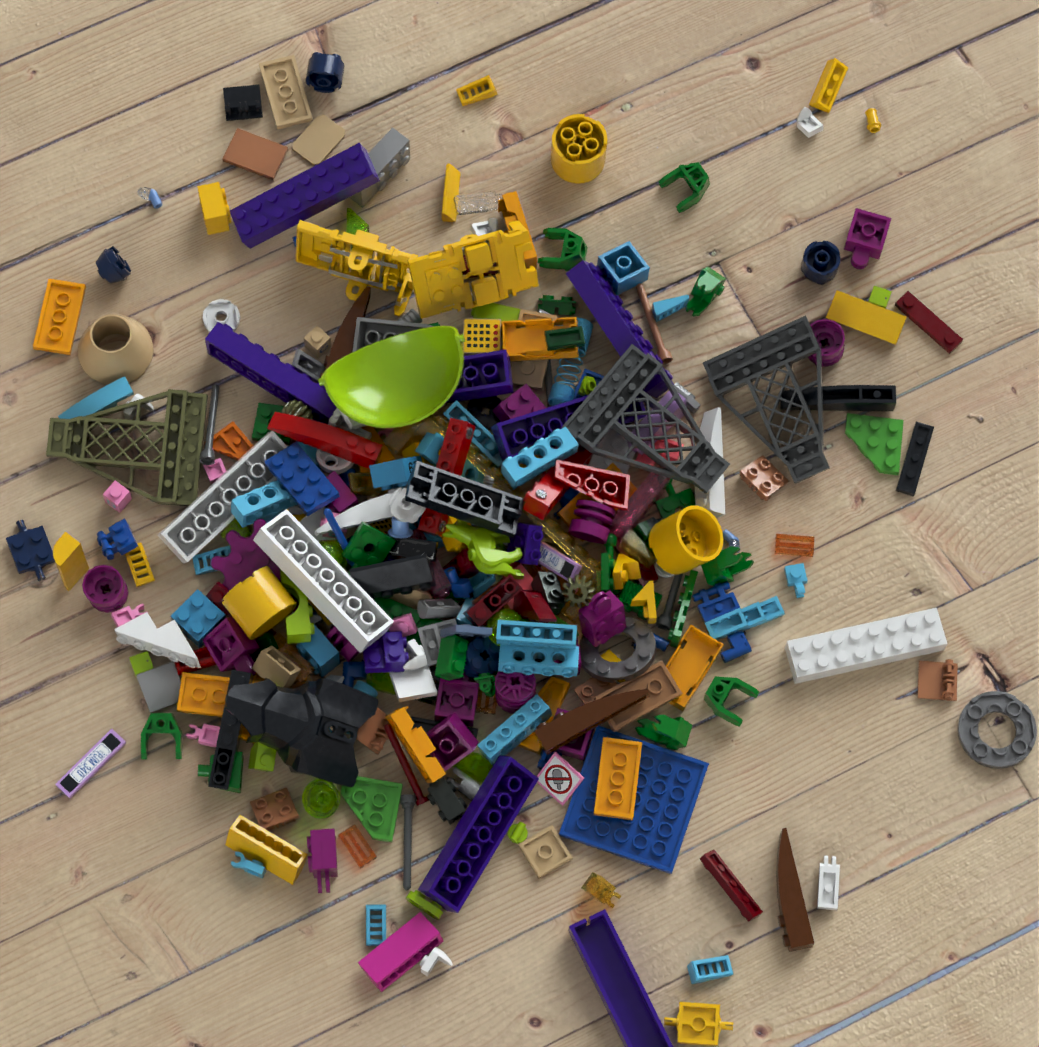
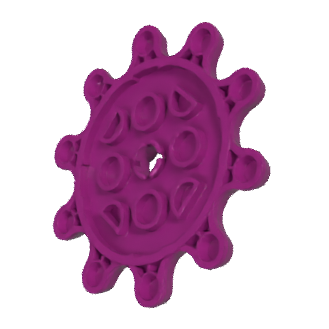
[210,519,299,616]

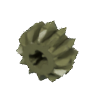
[282,399,314,420]
[561,574,595,608]

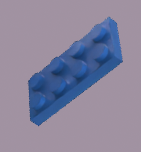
[264,442,340,517]

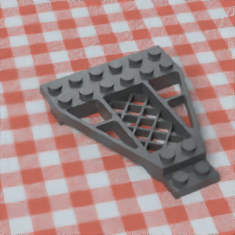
[703,315,830,484]
[561,344,730,494]

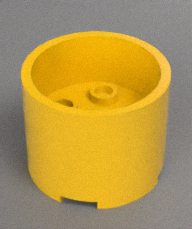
[551,114,607,184]
[649,505,723,575]
[222,566,297,640]

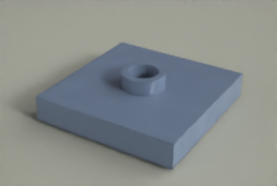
[440,624,492,640]

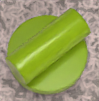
[578,376,597,396]
[508,821,528,844]

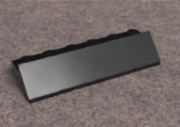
[405,461,524,538]

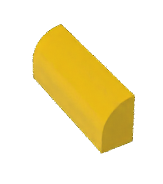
[826,290,907,345]
[53,532,89,591]
[225,815,308,885]

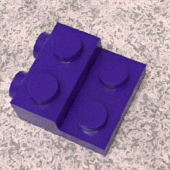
[507,522,543,565]
[363,631,409,673]

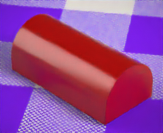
[175,647,216,676]

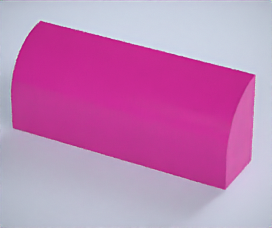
[358,912,444,992]

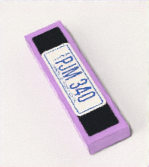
[538,541,582,581]
[55,729,126,799]

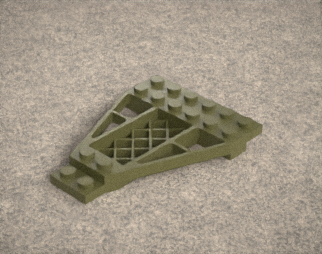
[46,389,208,506]

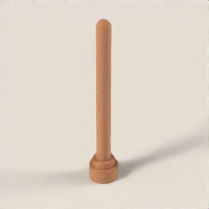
[636,283,673,365]

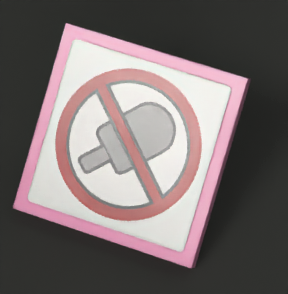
[537,752,584,806]

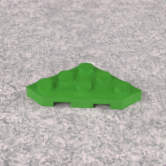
[845,413,904,475]
[341,776,403,843]

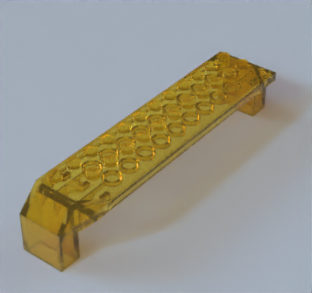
[383,415,602,625]

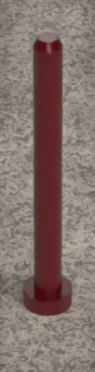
[384,723,429,806]

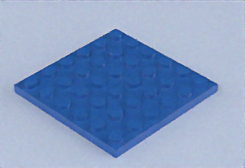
[559,726,709,874]

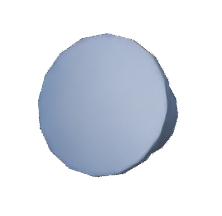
[388,516,413,539]

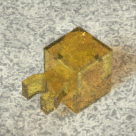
[581,872,621,908]

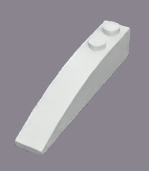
[695,407,725,518]
[314,488,411,536]

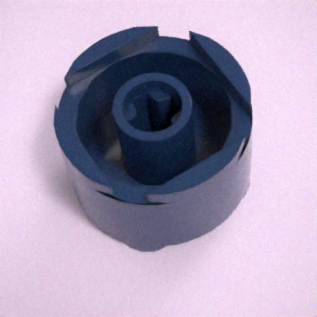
[306,52,345,93]
[801,241,840,285]
[463,636,500,679]

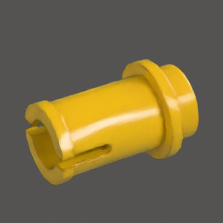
[865,108,881,133]

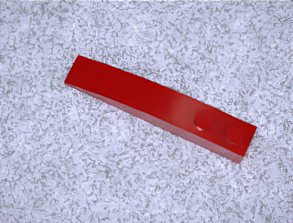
[267,412,383,469]

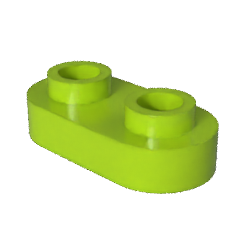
[406,890,443,920]

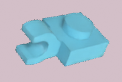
[784,563,808,598]
[231,852,266,879]

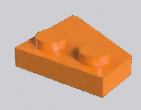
[204,421,253,461]

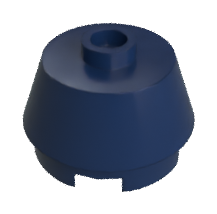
[96,246,131,284]

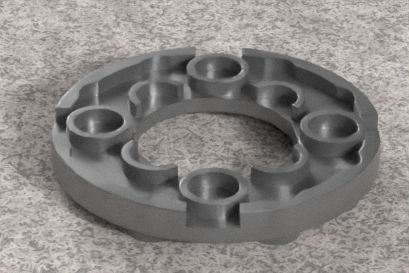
[579,617,656,683]
[958,691,1037,769]

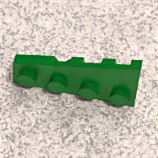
[668,570,698,648]

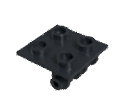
[223,84,263,121]

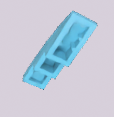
[58,376,134,419]
[705,596,785,640]

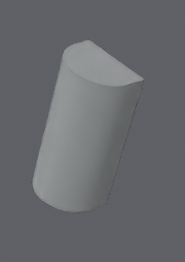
[417,598,461,619]

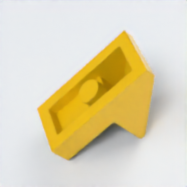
[612,554,641,590]
[631,581,657,624]

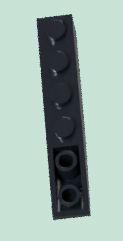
[780,385,896,411]
[208,670,253,790]

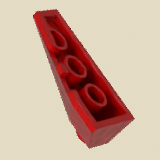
[554,459,630,511]

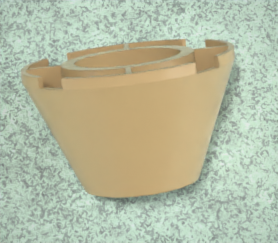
[78,314,153,385]

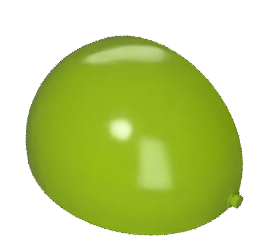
[318,326,465,428]

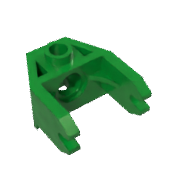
[659,162,710,213]
[537,228,588,271]
[686,267,726,317]
[701,546,754,587]
[704,676,759,727]
[141,713,182,759]
[635,714,693,750]

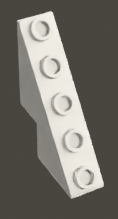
[114,612,201,668]

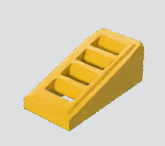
[456,75,498,106]
[125,542,155,587]

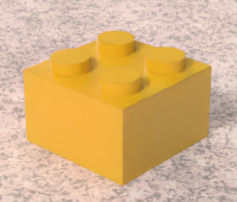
[197,182,232,235]

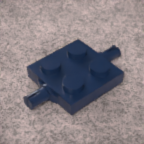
[6,520,55,581]

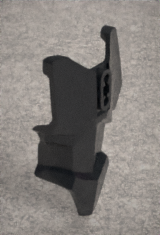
[225,678,378,787]

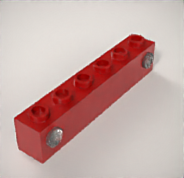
[418,418,476,538]
[523,443,593,520]

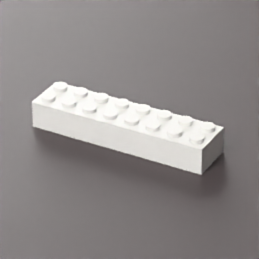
[157,431,287,564]
[253,509,394,653]
[785,608,947,684]

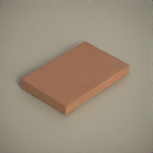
[222,128,288,181]

